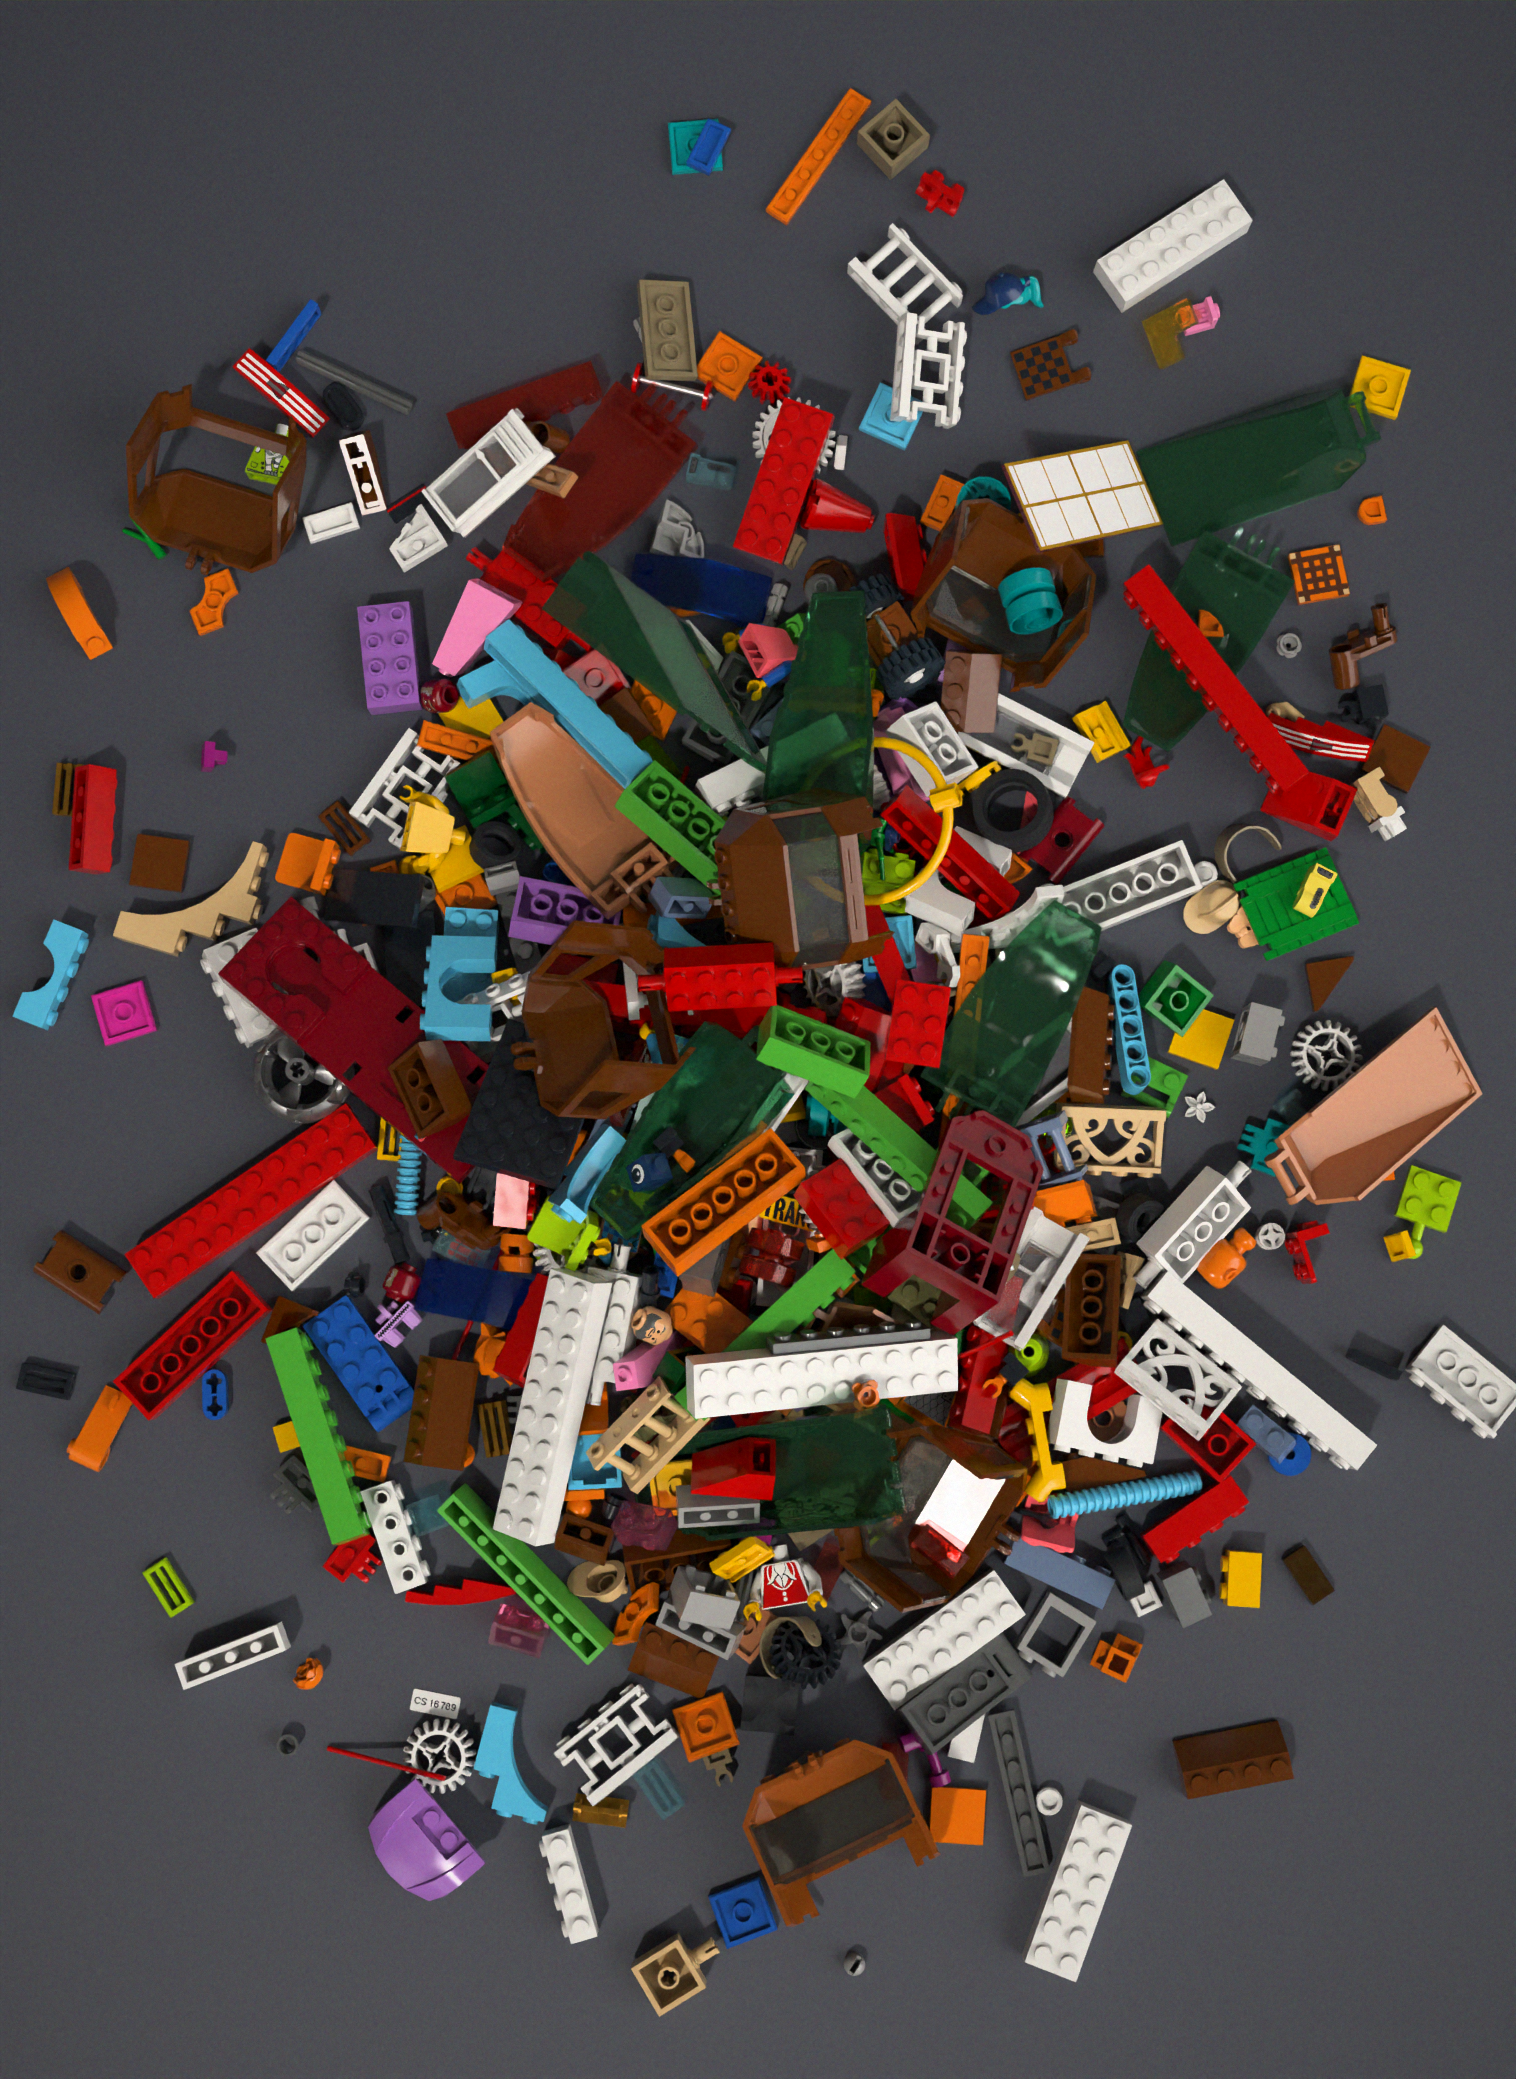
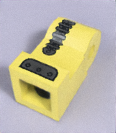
[1292,863,1337,918]

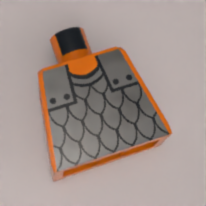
[894,1391,957,1427]

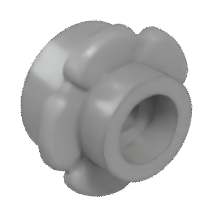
[1276,633,1302,658]

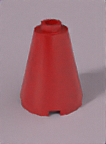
[800,478,875,533]

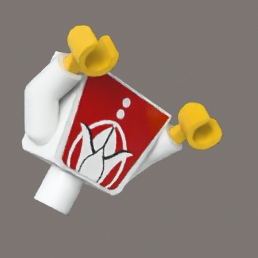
[743,1544,827,1621]

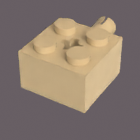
[631,1932,720,2017]

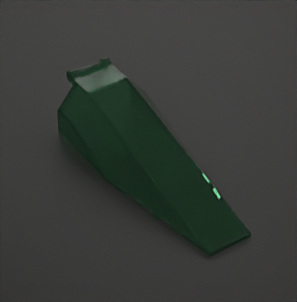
[760,591,874,879]

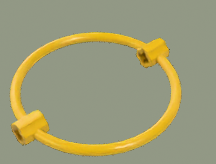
[783,737,963,906]

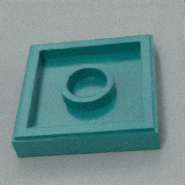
[668,119,723,175]

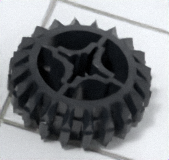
[769,1616,842,1690]

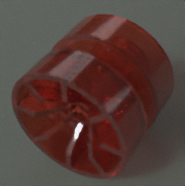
[738,1227,805,1288]

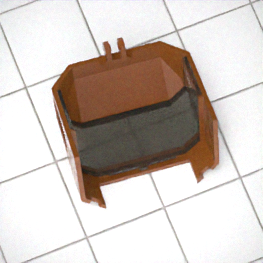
[742,1738,941,1927]

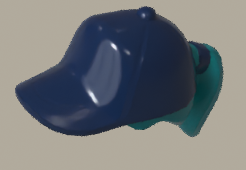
[971,272,1044,315]

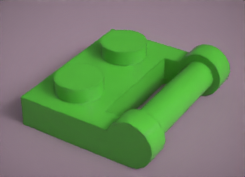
[1120,1057,1188,1118]

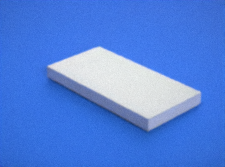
[256,1180,370,1291]

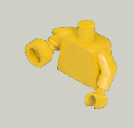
[399,785,466,875]

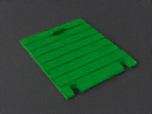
[1233,847,1359,961]

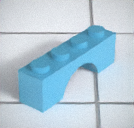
[12,919,89,1031]

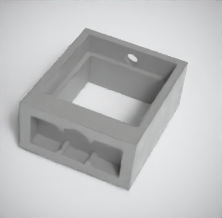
[1015,1591,1096,1678]

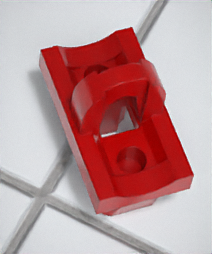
[915,170,965,217]

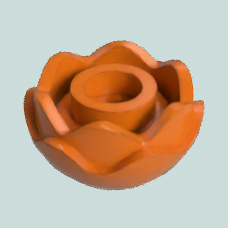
[293,1658,323,1690]

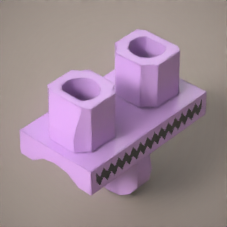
[375,1300,423,1348]

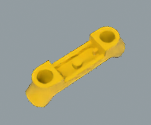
[1008,1378,1066,1503]

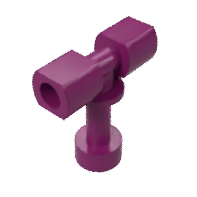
[897,1730,951,1788]

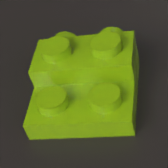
[860,849,915,916]

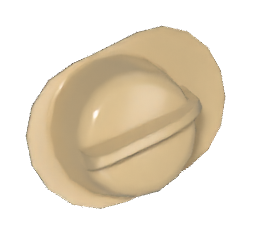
[1183,880,1240,934]
[567,1560,628,1603]

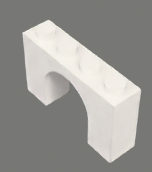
[904,826,1012,937]
[1047,1379,1162,1467]

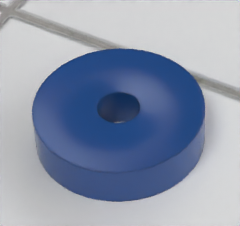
[1267,1432,1311,1476]

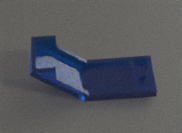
[626,553,772,627]
[414,1258,533,1331]

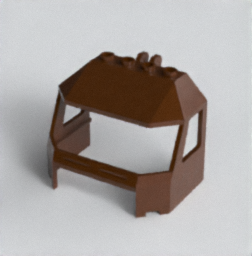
[126,384,307,575]
[510,920,696,1119]

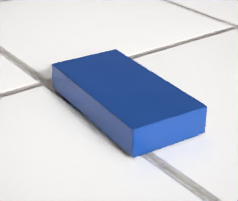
[686,118,731,176]

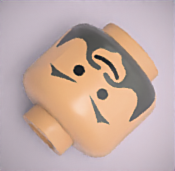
[631,1306,673,1345]

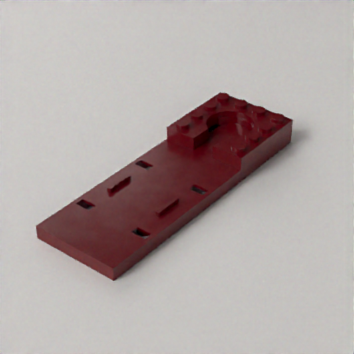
[218,897,489,1184]

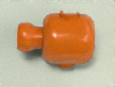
[1196,1227,1257,1289]

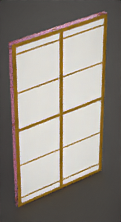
[1001,440,1163,553]

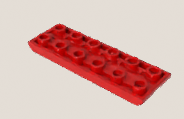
[998,1337,1139,1462]

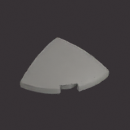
[649,500,704,564]

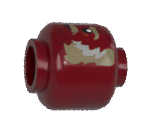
[420,679,458,713]
[382,1262,421,1303]

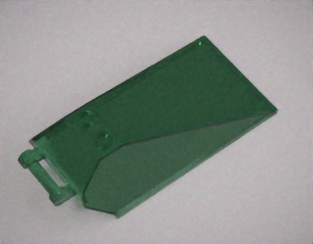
[1136,388,1382,547]

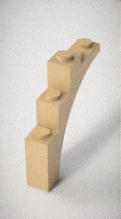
[113,841,269,957]

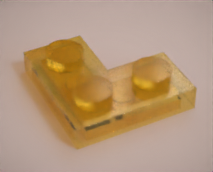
[1142,298,1199,370]

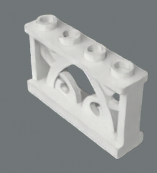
[1114,1319,1242,1441]

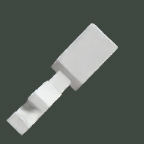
[915,922,961,987]

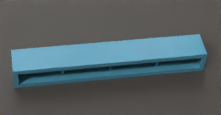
[484,619,653,789]

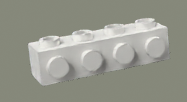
[361,1480,431,1594]
[539,1823,599,1944]

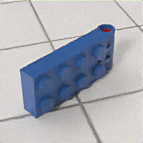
[303,1295,415,1433]

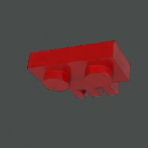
[322,1533,383,1583]

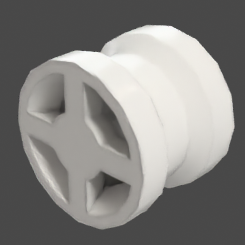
[1255,1223,1285,1250]

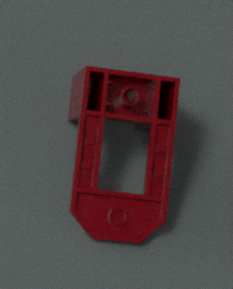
[861,1110,1044,1336]

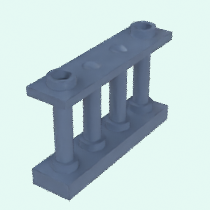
[1014,1110,1088,1191]

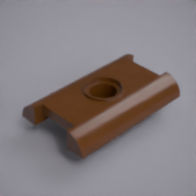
[33,1230,128,1315]

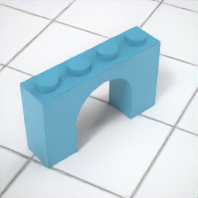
[456,660,564,730]
[420,935,498,1041]

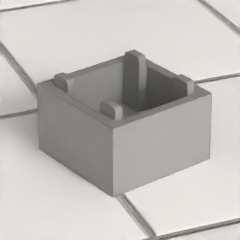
[1230,1002,1285,1066]
[668,1565,741,1630]

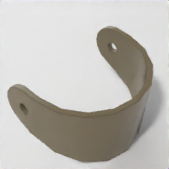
[1214,824,1282,884]
[759,1616,822,1679]

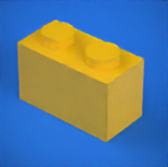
[1219,1549,1262,1608]

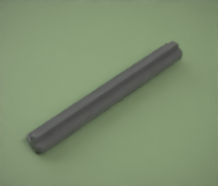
[295,350,413,415]

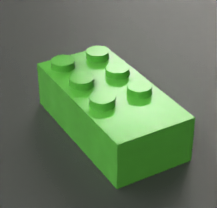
[756,1005,871,1099]

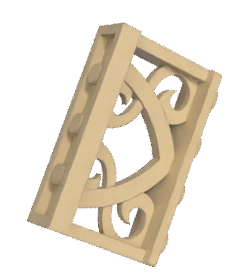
[1053,1103,1166,1178]

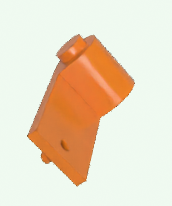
[66,1385,133,1472]

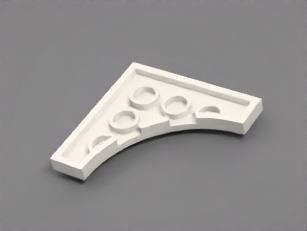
[949,884,1064,953]

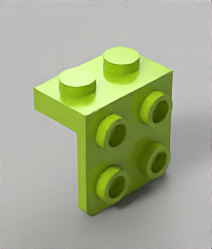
[527,1194,601,1272]

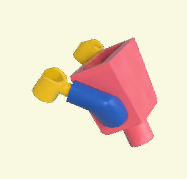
[722,623,804,701]

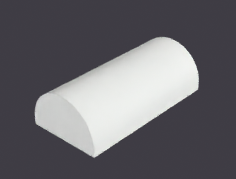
[828,1128,921,1228]

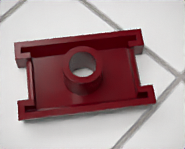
[1018,796,1105,885]

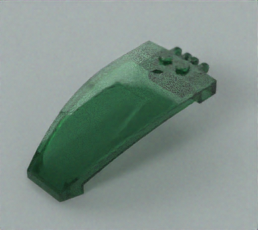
[1123,526,1295,751]
[919,900,1102,1128]

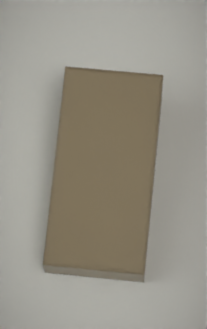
[784,533,807,571]

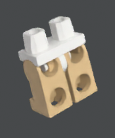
[1350,767,1407,841]

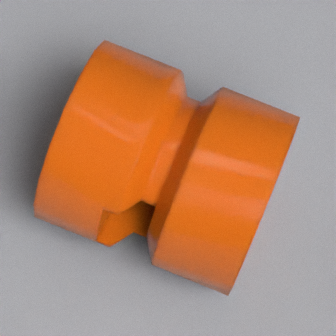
[498,1234,534,1274]

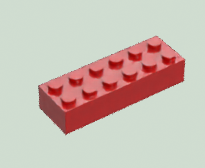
[733,397,835,566]
[113,1270,273,1421]

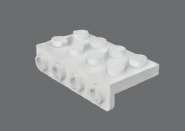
[200,928,289,1048]
[1405,1325,1516,1439]

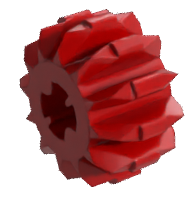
[748,360,791,406]

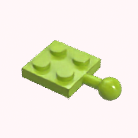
[1394,1165,1462,1259]

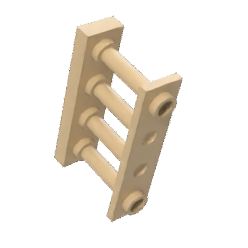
[586,1376,710,1494]

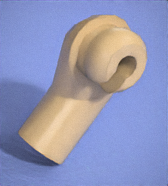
[1266,702,1305,722]

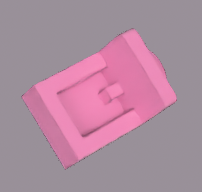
[1178,296,1220,336]

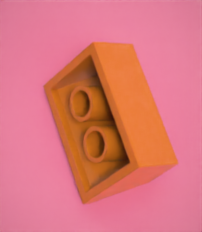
[1030,1180,1097,1228]

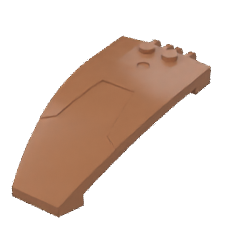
[490,702,680,920]

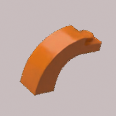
[46,567,113,660]

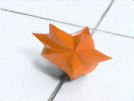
[473,1319,513,1386]

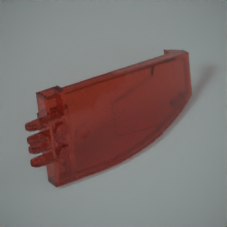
[502,381,698,583]

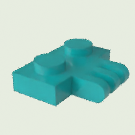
[1237,1118,1291,1177]

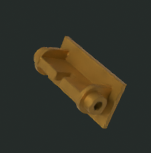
[572,1793,629,1828]

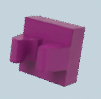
[201,741,228,772]

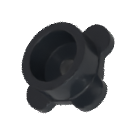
[344,1272,366,1299]

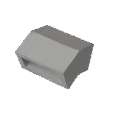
[484,861,520,896]

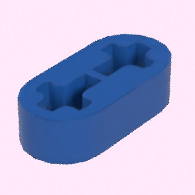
[202,1369,229,1420]

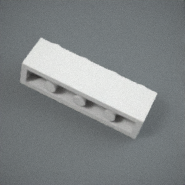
[175,1622,291,1690]

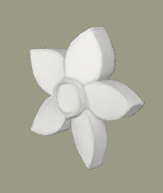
[1185,1091,1215,1123]

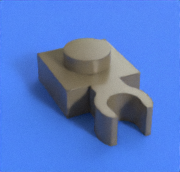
[1010,733,1059,767]
[703,1748,733,1787]

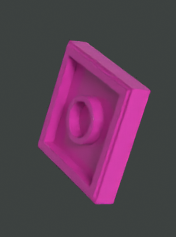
[91,980,157,1046]

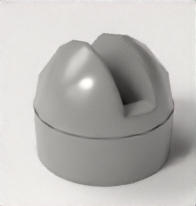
[843,1952,865,1976]

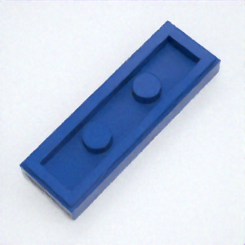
[266,299,322,372]

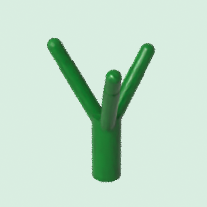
[122,514,167,560]

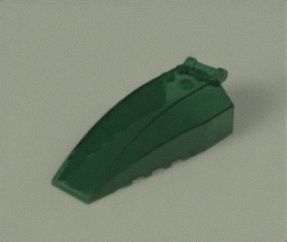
[589,1021,795,1240]

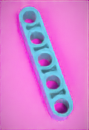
[1106,964,1151,1095]

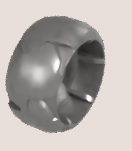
[252,1029,355,1124]

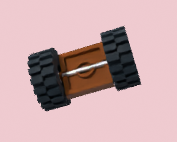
[835,574,945,700]

